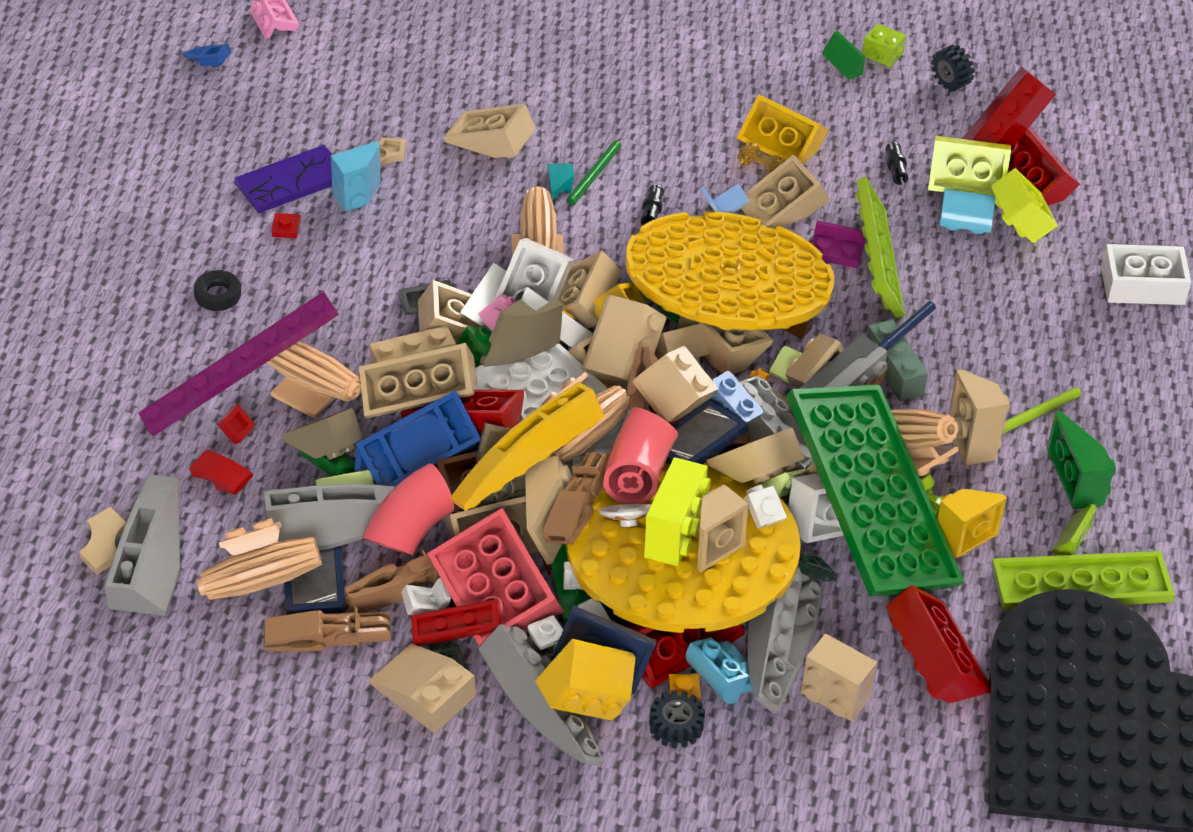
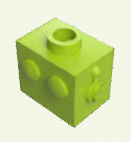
[862,23,907,67]

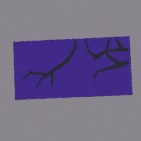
[235,145,333,214]

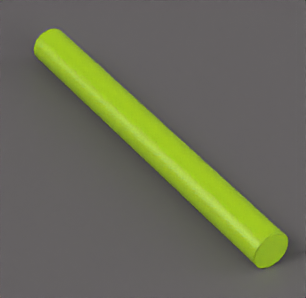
[1002,387,1081,435]

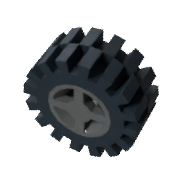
[931,44,975,92]
[649,690,705,748]

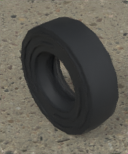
[194,270,241,311]

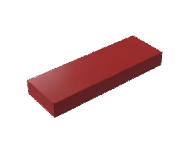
[411,599,501,646]

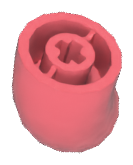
[603,407,679,504]
[362,463,454,556]

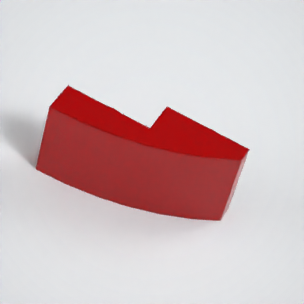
[188,450,253,495]

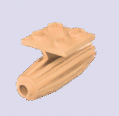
[511,186,564,257]
[266,341,361,419]
[543,372,630,464]
[891,409,959,477]
[196,518,322,600]

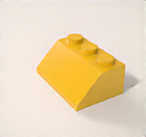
[737,94,829,165]
[535,639,636,720]

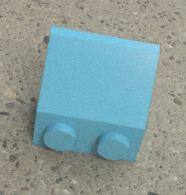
[331,141,381,211]

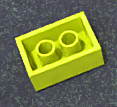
[928,136,1011,196]
[644,457,711,566]

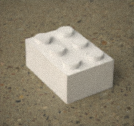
[494,238,574,302]
[1101,244,1191,305]

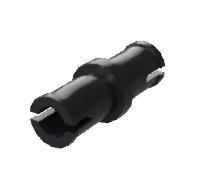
[885,142,909,185]
[640,185,664,225]

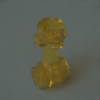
[738,142,785,172]

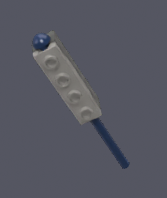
[791,301,936,412]

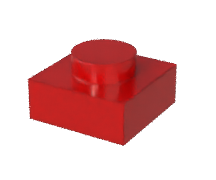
[271,213,301,239]
[217,404,256,444]

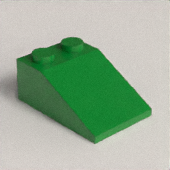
[1047,411,1116,509]

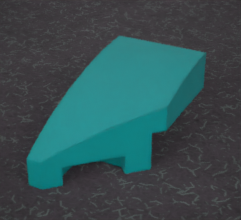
[547,163,574,199]

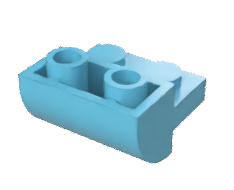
[940,189,995,234]
[686,637,752,704]

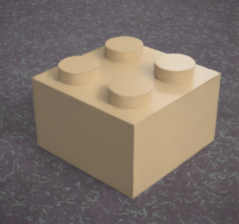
[801,633,877,721]

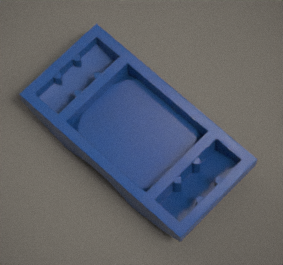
[356,390,481,487]

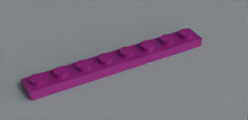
[138,291,339,436]

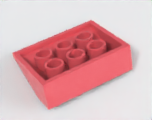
[427,508,564,647]

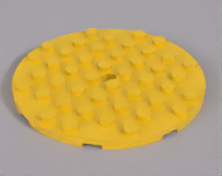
[625,211,834,330]
[566,462,801,633]

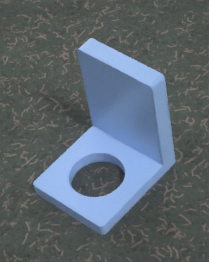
[700,183,750,213]

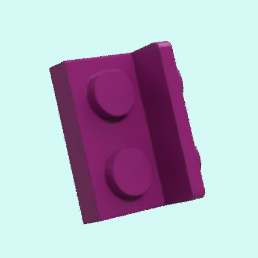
[811,221,866,269]

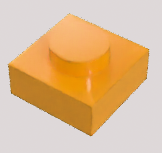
[668,674,701,702]

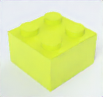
[991,168,1058,243]

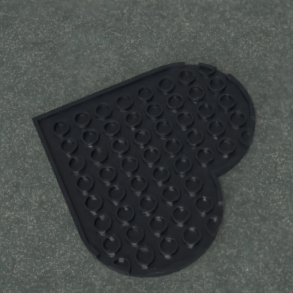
[988,589,1193,832]

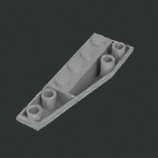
[739,375,813,475]
[105,475,180,616]
[264,484,395,550]
[748,568,823,714]
[478,624,605,767]

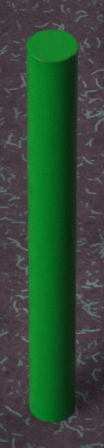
[566,140,621,206]

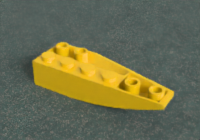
[450,381,605,511]

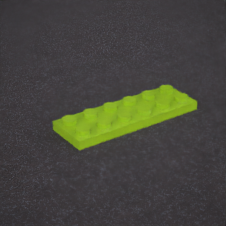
[855,176,906,318]
[991,551,1175,611]

